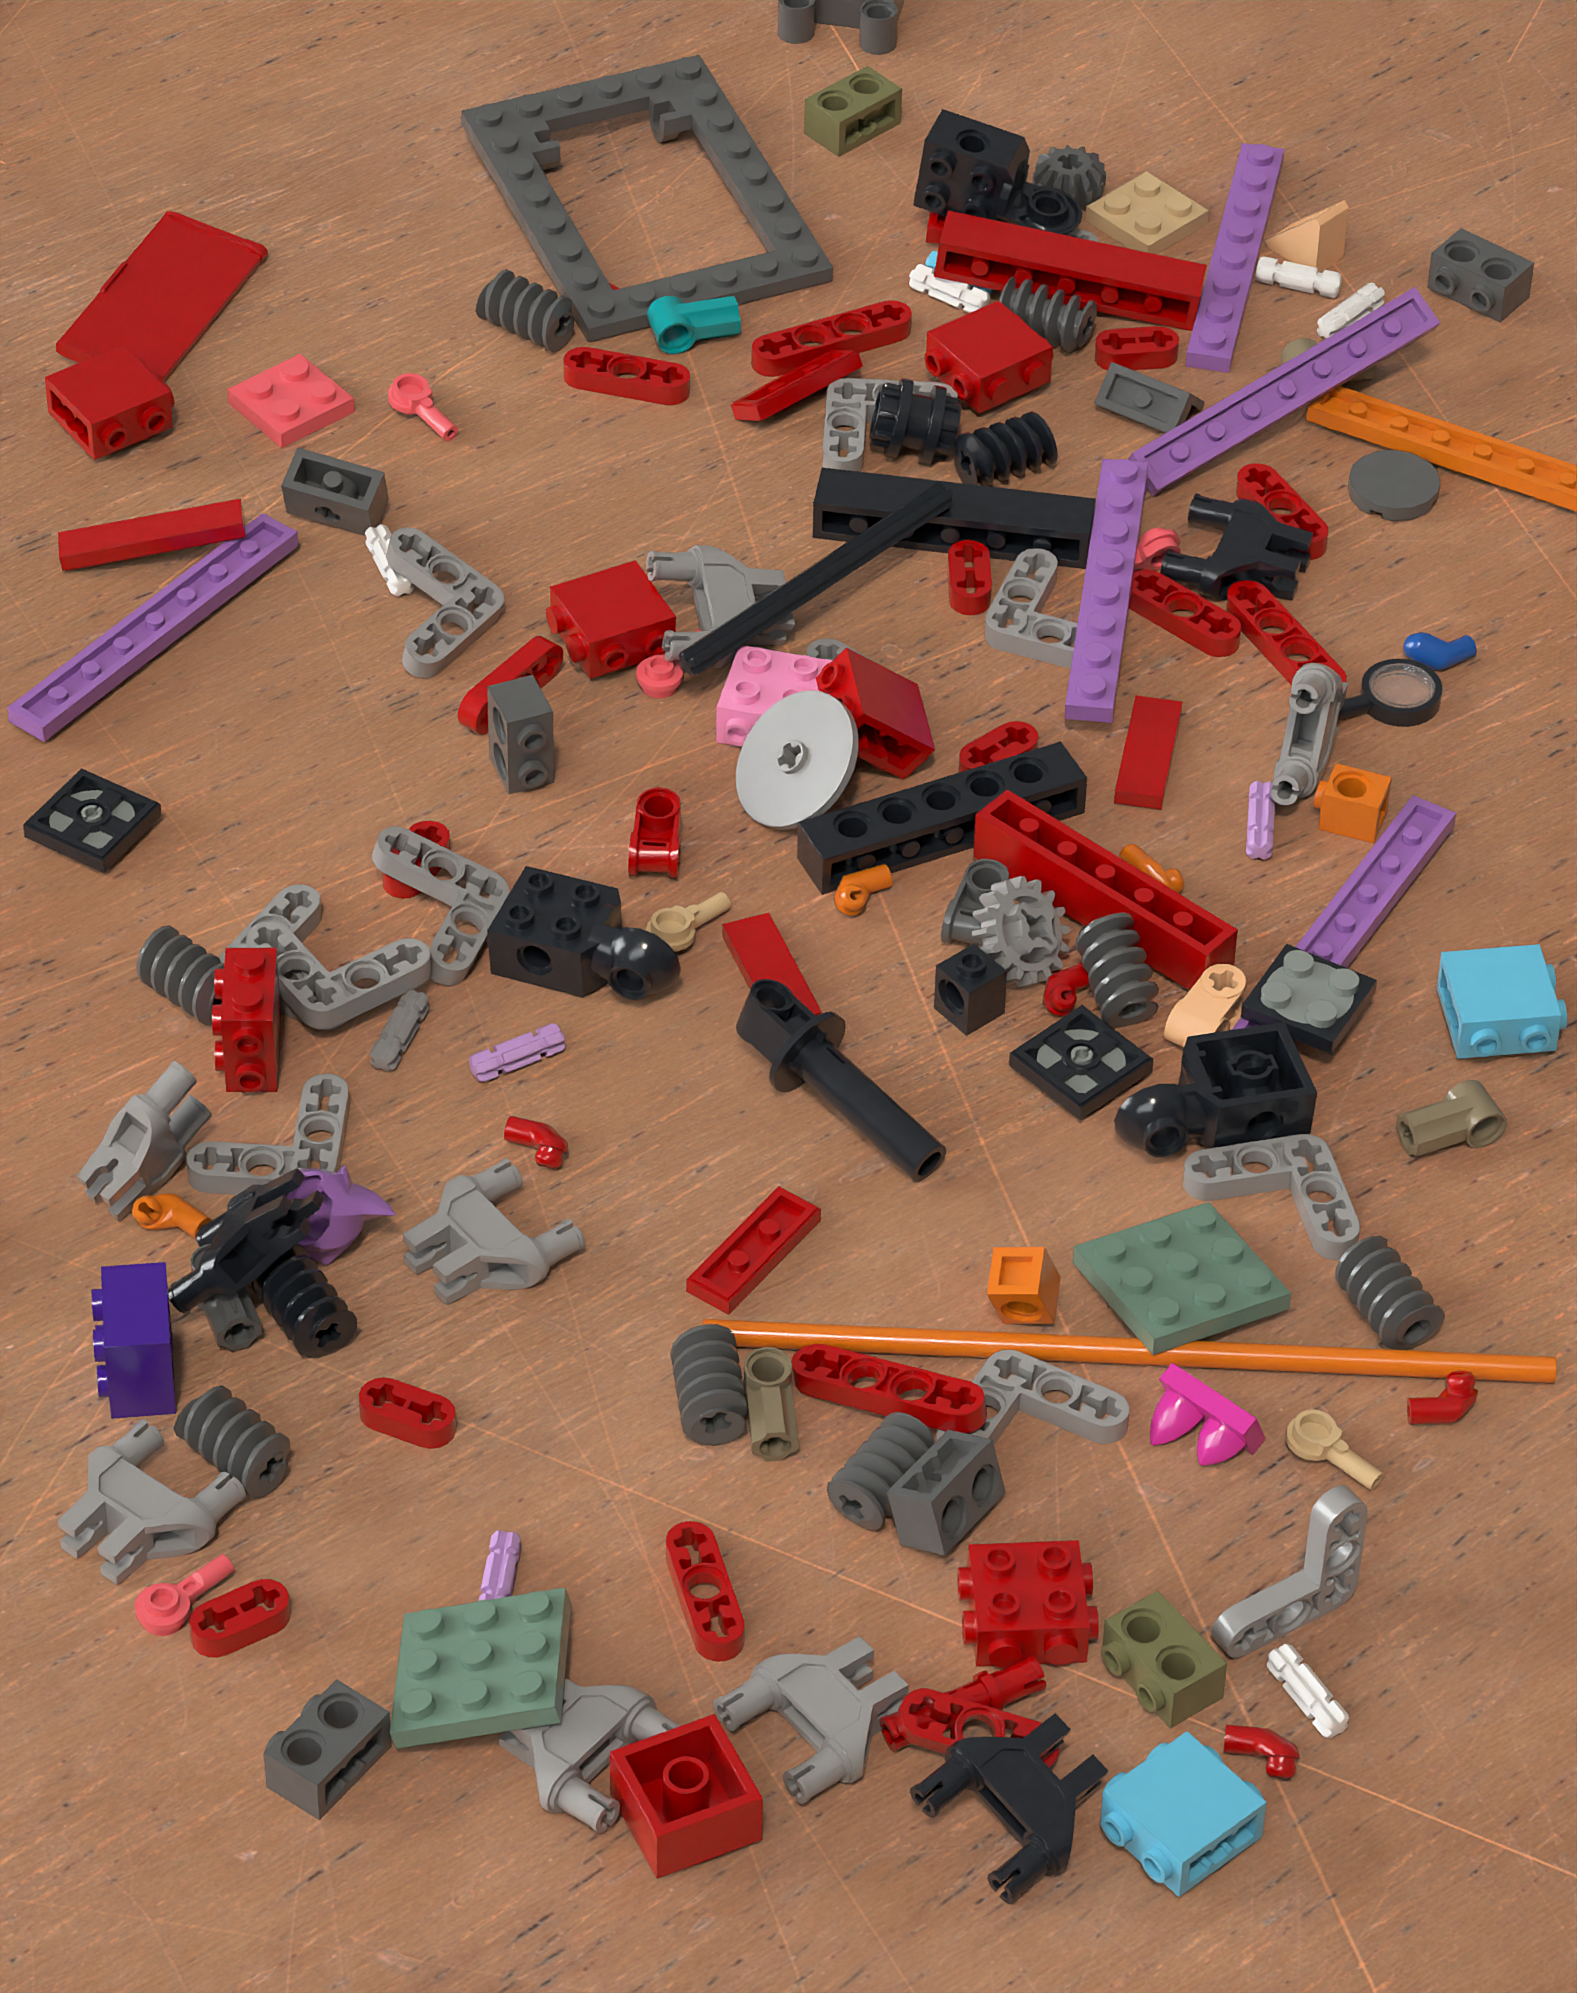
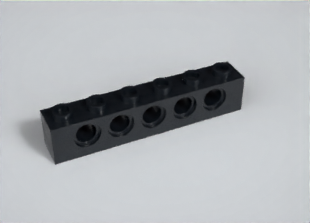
[797,741,1087,895]

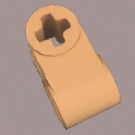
[1164,964,1246,1048]

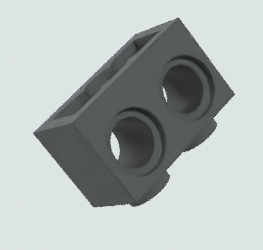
[1427,228,1534,323]
[487,675,554,794]
[887,1430,1006,1555]
[263,1679,392,1820]

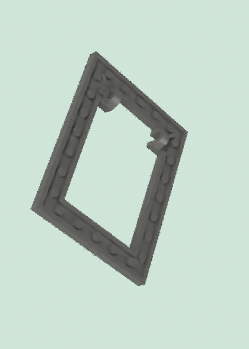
[461,55,833,342]

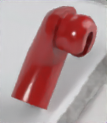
[1043,962,1090,1016]
[504,1116,568,1169]
[1407,1370,1478,1425]
[1223,1724,1300,1779]

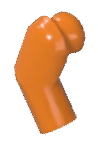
[1119,844,1184,893]
[834,864,892,916]
[132,1193,212,1240]

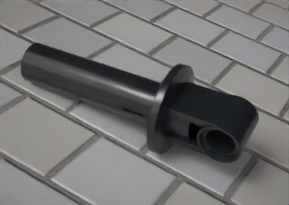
[736,979,946,1182]

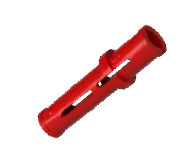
[879,1656,1046,1752]

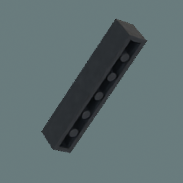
[812,467,1096,569]

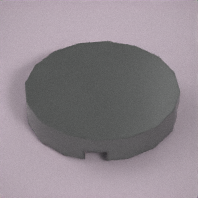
[1348,450,1440,521]

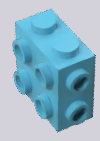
[1436,944,1567,1059]
[1100,1731,1267,1897]

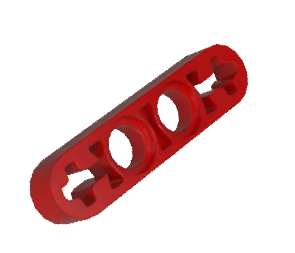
[751,300,912,377]
[1226,580,1347,686]
[791,1344,987,1434]

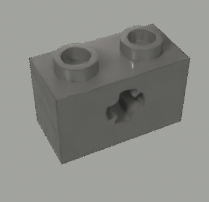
[281,447,389,536]

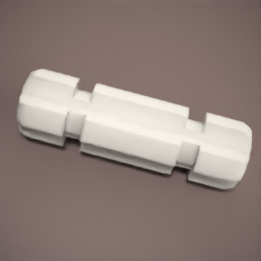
[1256,256,1342,298]
[909,264,990,313]
[1317,283,1385,339]
[365,524,415,597]
[1267,1644,1349,1738]

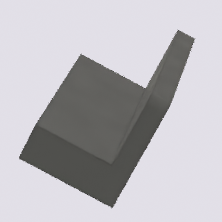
[1094,362,1205,433]

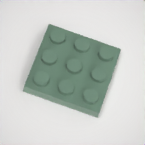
[1073,1202,1291,1355]
[390,1587,571,1749]

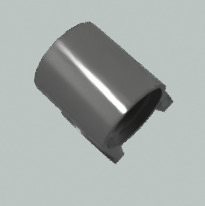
[941,859,1009,947]

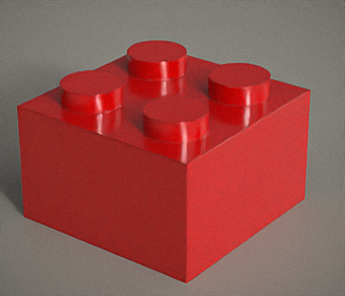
[610,1714,763,1879]

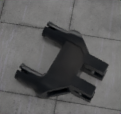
[1160,493,1313,600]
[168,1167,325,1313]
[910,1713,1108,1904]

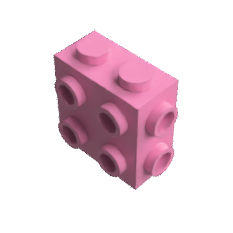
[716,645,832,747]

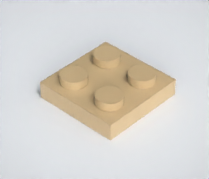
[1085,171,1209,254]

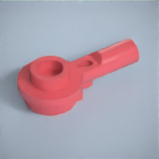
[388,373,458,441]
[1134,528,1181,570]
[636,629,701,698]
[135,1554,234,1636]

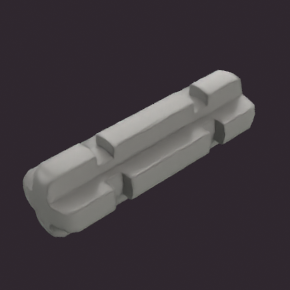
[370,989,429,1072]

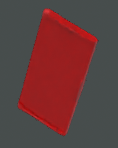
[56,211,268,382]

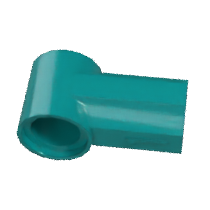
[647,296,741,354]

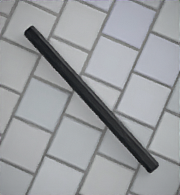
[679,483,953,676]

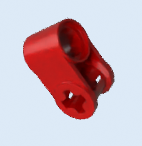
[628,787,681,879]

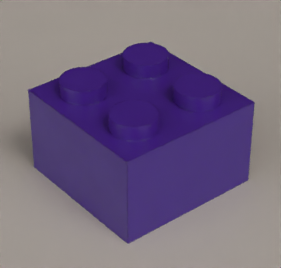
[91,1262,176,1419]

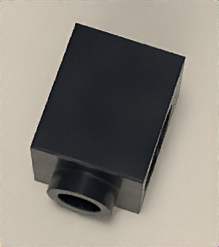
[934,944,1007,1036]

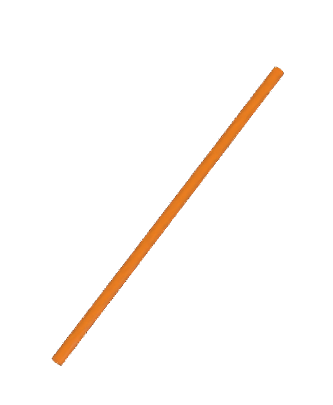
[703,1319,1557,1383]

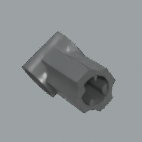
[190,1243,262,1351]

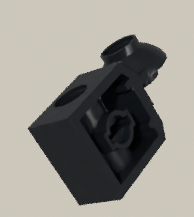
[913,109,1083,236]
[487,866,681,1000]
[1114,1022,1318,1157]

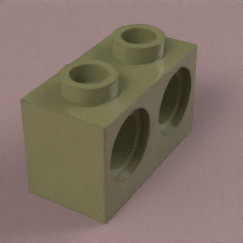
[804,66,902,157]
[1101,1591,1227,1729]

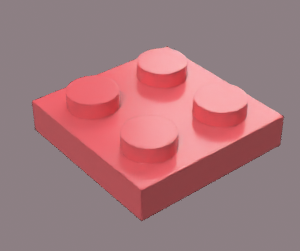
[227,354,355,448]

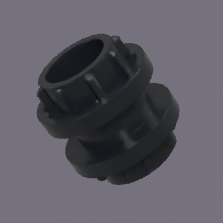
[869,378,961,465]

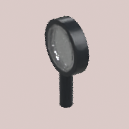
[1338,659,1442,727]

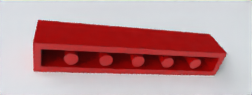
[933,211,1207,331]
[973,789,1238,990]

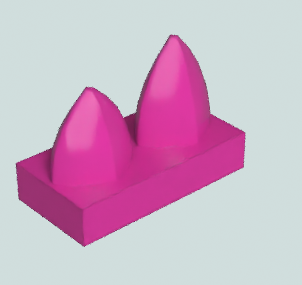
[1150,1363,1266,1466]

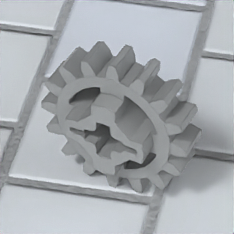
[972,876,1070,987]

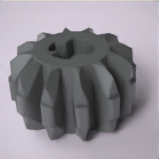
[1032,144,1106,211]

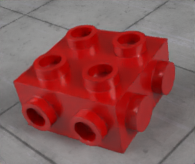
[924,300,1053,414]
[45,345,175,460]
[546,560,676,679]
[816,647,935,780]
[212,948,281,1092]
[957,1540,1099,1668]

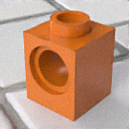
[1313,763,1392,843]
[987,1247,1061,1324]

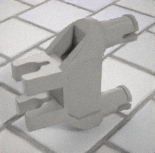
[646,545,795,668]
[1271,663,1348,805]
[77,1061,212,1222]
[403,1158,585,1305]
[58,1419,246,1585]
[713,1636,909,1804]
[499,1678,681,1834]

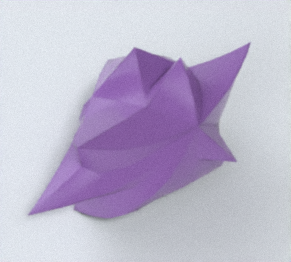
[287,1164,396,1266]

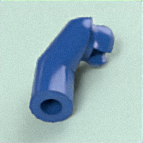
[1403,632,1477,671]

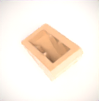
[1265,200,1349,272]

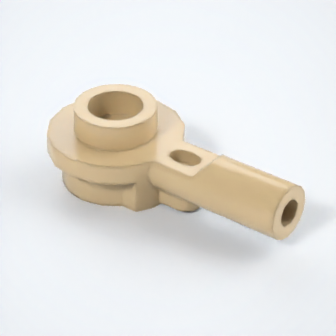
[646,892,731,952]
[1286,1409,1384,1491]

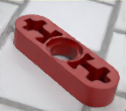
[563,347,690,405]
[1236,463,1329,560]
[1129,569,1241,657]
[457,636,564,735]
[666,1521,745,1662]
[896,1688,1060,1768]

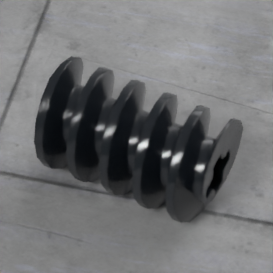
[954,411,1058,486]
[251,1243,357,1358]

